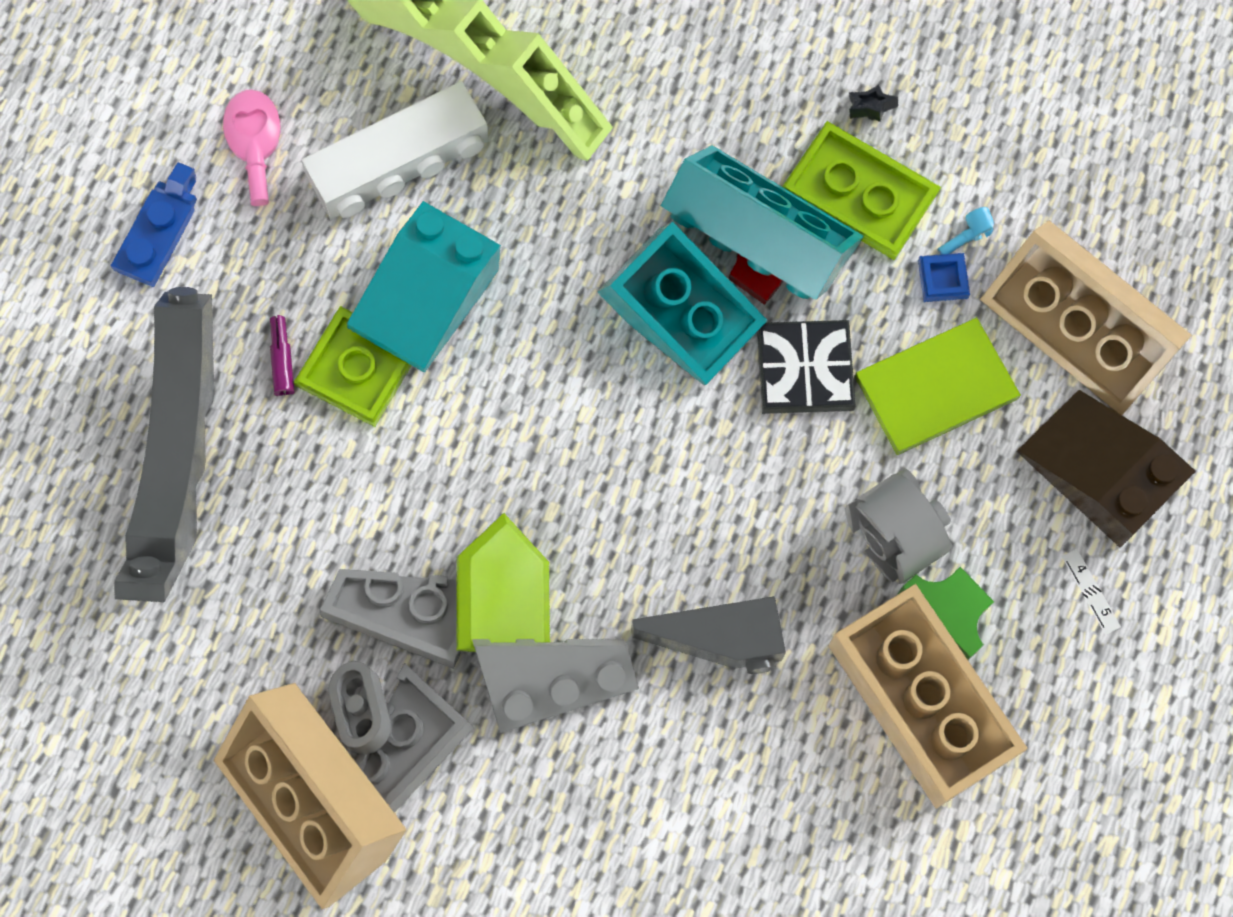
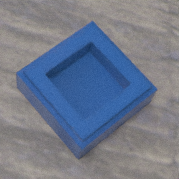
[918,253,970,302]

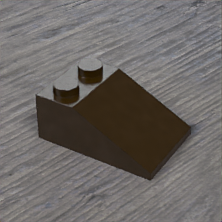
[1017,390,1196,548]

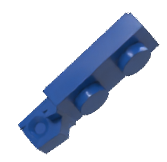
[110,162,197,287]

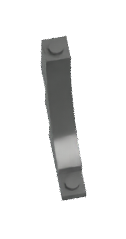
[114,287,214,602]

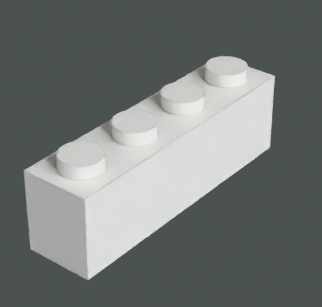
[301,81,489,220]

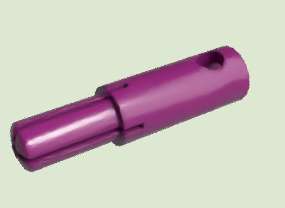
[270,315,295,396]

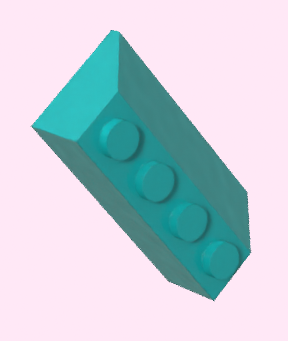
[660,145,864,300]

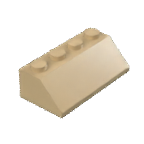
[980,220,1192,415]
[828,584,1028,809]
[214,683,407,910]

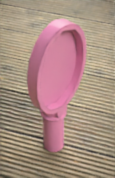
[223,90,281,207]

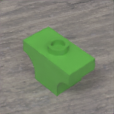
[897,567,994,660]

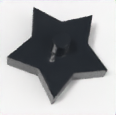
[849,85,899,122]

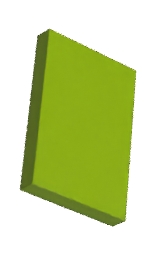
[782,121,941,261]
[854,317,1021,456]

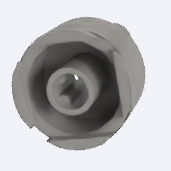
[845,469,952,584]

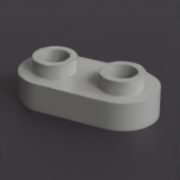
[328,661,391,755]

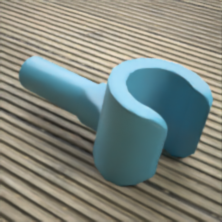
[937,207,994,255]

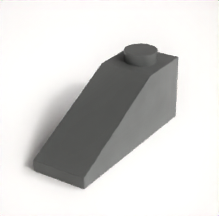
[631,596,786,674]

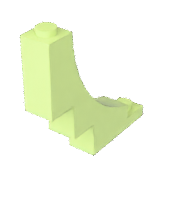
[347,0,613,161]

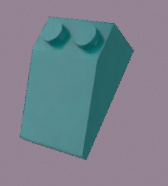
[347,201,501,373]
[597,221,768,385]

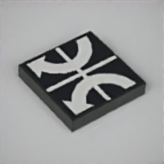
[757,320,856,414]

